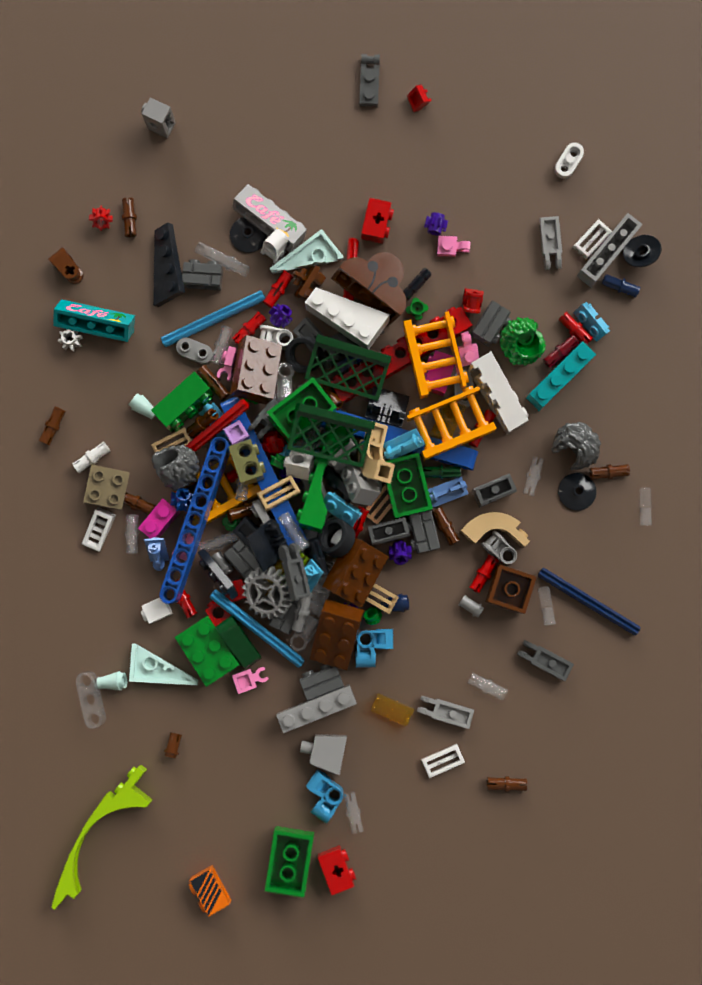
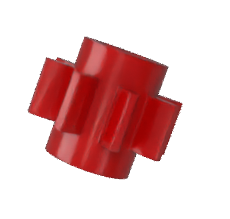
[89,205,113,231]
[261,431,286,455]

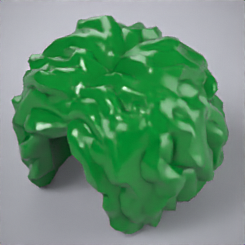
[500,317,546,366]

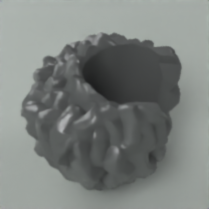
[551,422,601,471]
[151,444,200,491]

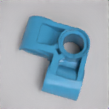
[355,629,393,668]
[306,769,344,824]

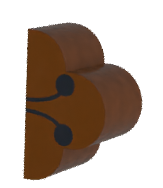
[331,252,406,325]

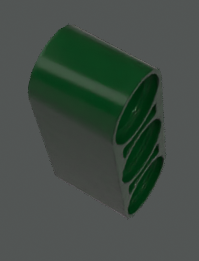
[215,615,262,669]

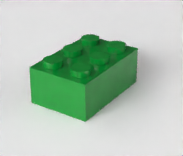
[151,371,214,433]
[266,378,337,445]
[385,453,433,520]
[175,616,241,687]
[265,826,314,897]

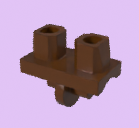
[292,265,326,299]

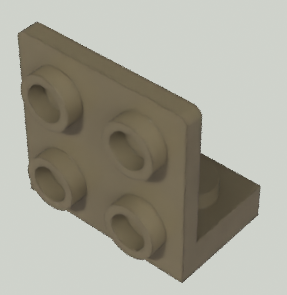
[83,464,129,510]

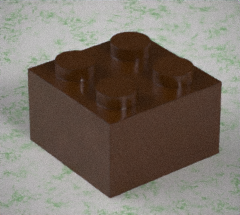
[485,564,537,614]

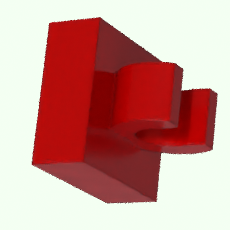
[407,85,432,112]

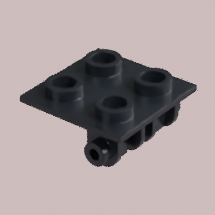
[365,386,410,428]
[246,518,288,573]

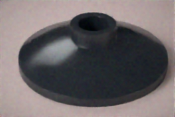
[230,217,267,253]
[623,235,662,267]
[558,473,596,511]

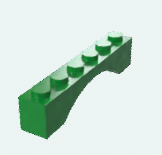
[296,423,354,533]

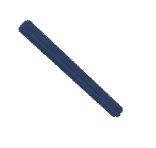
[538,568,641,635]

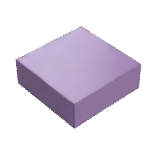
[223,420,250,445]

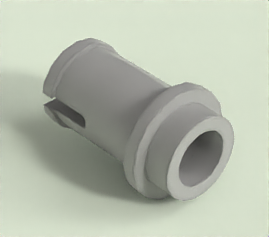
[211,551,234,576]
[458,595,484,617]

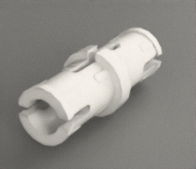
[72,441,111,474]

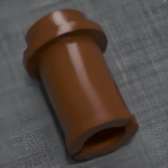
[164,732,182,758]

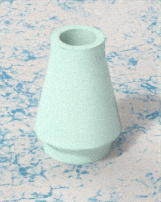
[129,393,155,420]
[97,671,128,691]

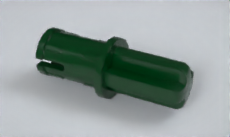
[423,465,461,480]

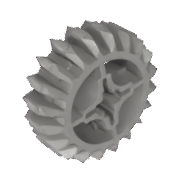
[242,566,292,619]

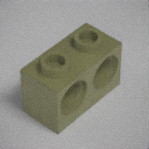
[228,439,266,487]

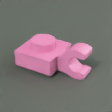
[437,236,470,257]
[458,331,479,367]
[217,346,237,382]

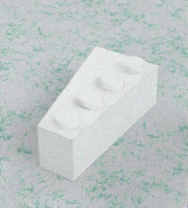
[305,288,390,349]
[467,351,529,435]

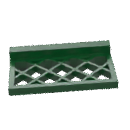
[304,334,392,401]
[287,403,376,468]

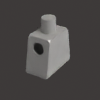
[300,734,347,775]

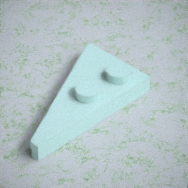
[270,229,344,274]
[129,644,198,685]

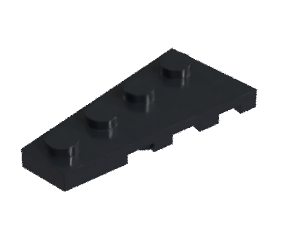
[153,222,185,307]

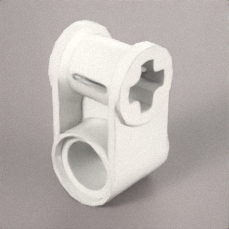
[261,229,288,264]
[260,325,294,350]

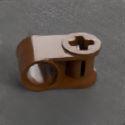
[48,247,83,284]

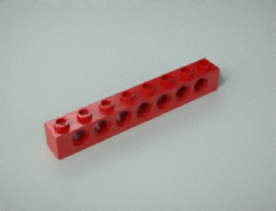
[331,306,473,404]

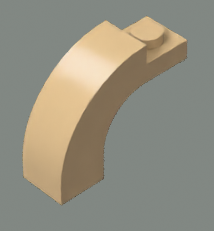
[358,421,395,484]
[459,512,530,548]

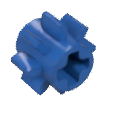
[170,488,194,512]

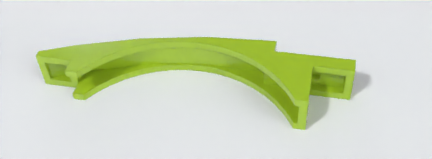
[51,765,152,910]

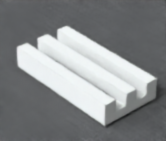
[573,219,612,260]
[421,744,465,778]

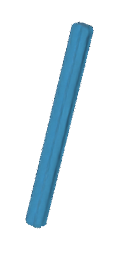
[161,291,265,347]
[210,590,305,668]

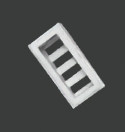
[82,508,116,552]

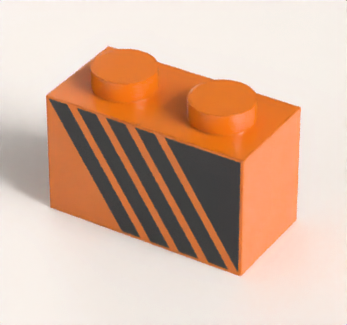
[189,865,231,917]

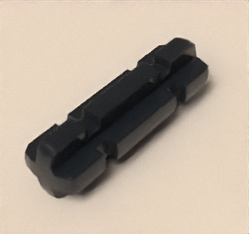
[403,268,432,300]

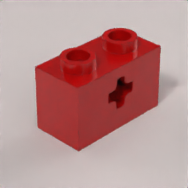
[361,198,394,244]
[318,845,356,895]

